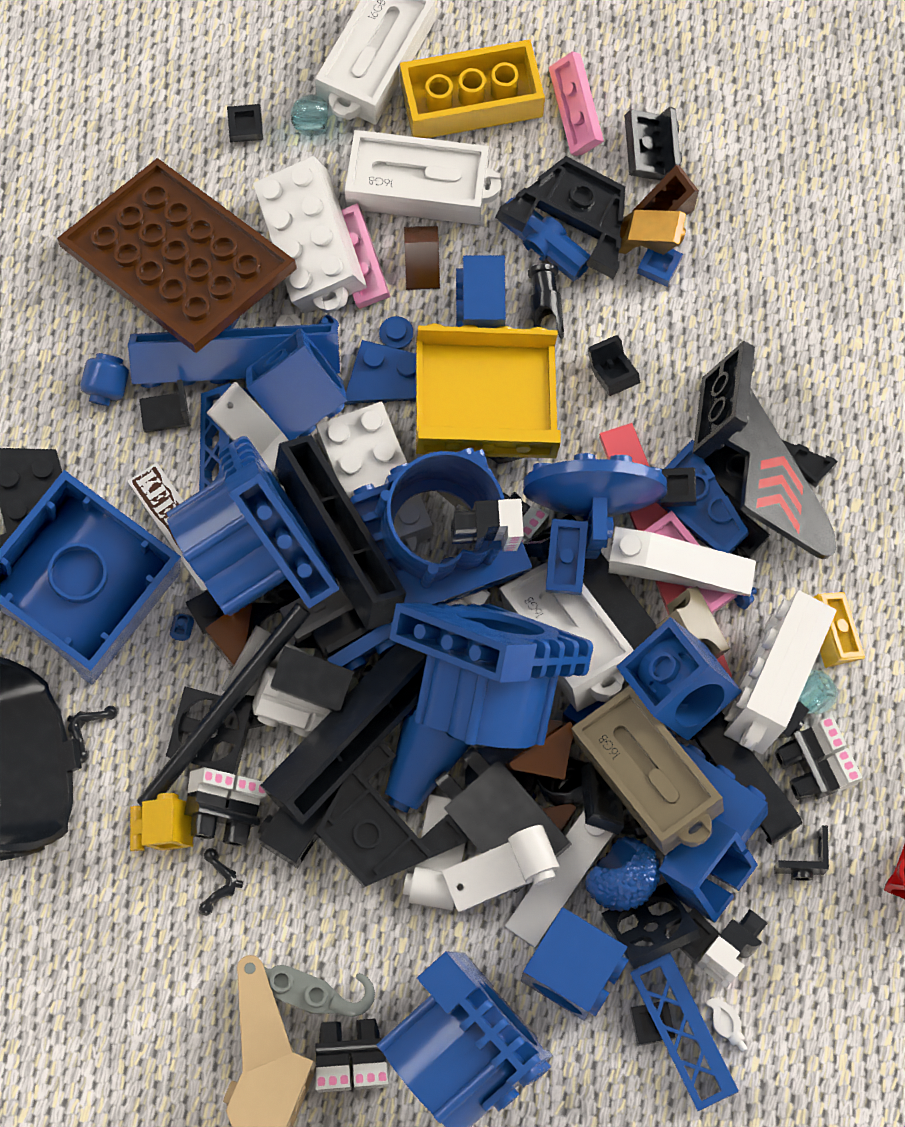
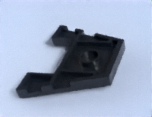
[495,156,626,279]
[704,440,838,559]
[0,448,63,548]
[314,740,469,888]

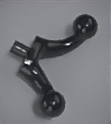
[67,705,118,763]
[199,848,243,916]

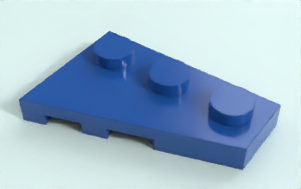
[343,340,416,405]
[656,439,748,554]

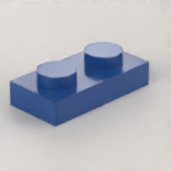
[545,519,588,595]
[328,623,397,672]

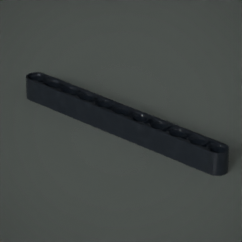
[541,515,802,845]

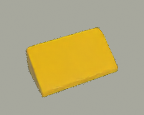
[813,592,865,668]

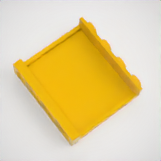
[416,323,561,459]

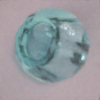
[290,94,328,137]
[798,669,838,714]

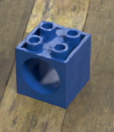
[246,328,347,440]
[616,617,742,741]
[521,907,629,1021]

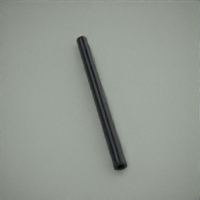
[137,602,311,807]

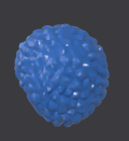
[585,836,661,912]

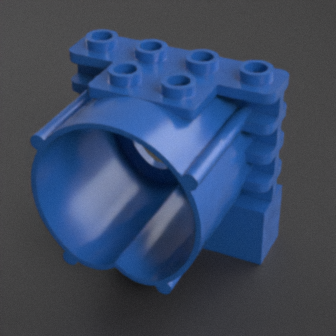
[166,436,340,616]
[350,447,532,606]
[389,603,593,748]
[376,951,553,1127]

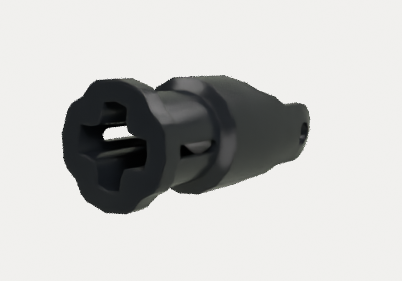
[528,263,564,339]

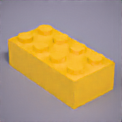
[400,39,545,139]

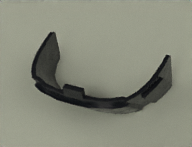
[0,657,82,861]

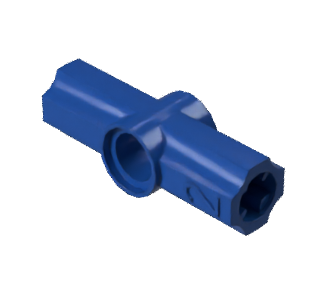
[498,197,591,282]

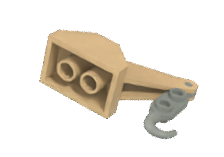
[223,955,375,1127]

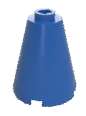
[385,709,471,813]

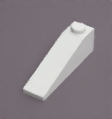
[608,527,756,597]
[505,811,615,948]

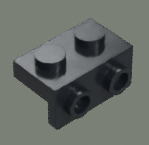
[624,107,682,180]

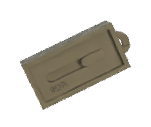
[571,686,724,855]

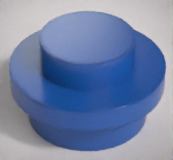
[379,316,413,349]

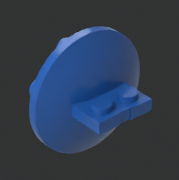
[523,453,667,559]

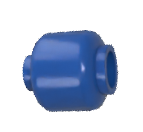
[80,353,129,406]

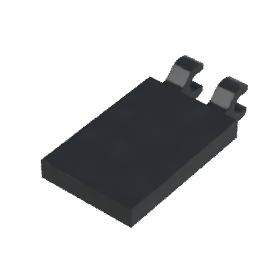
[434,746,572,893]

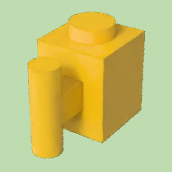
[130,793,193,851]

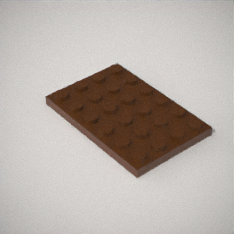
[57,158,297,353]

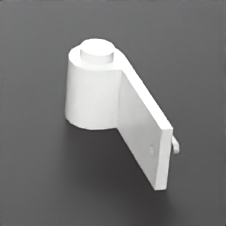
[207,382,297,485]
[403,795,465,911]
[442,825,560,913]

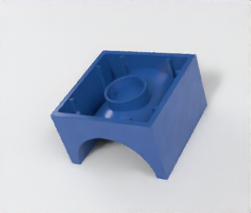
[0,470,181,685]

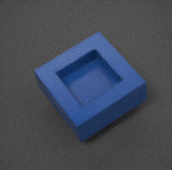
[637,249,683,287]

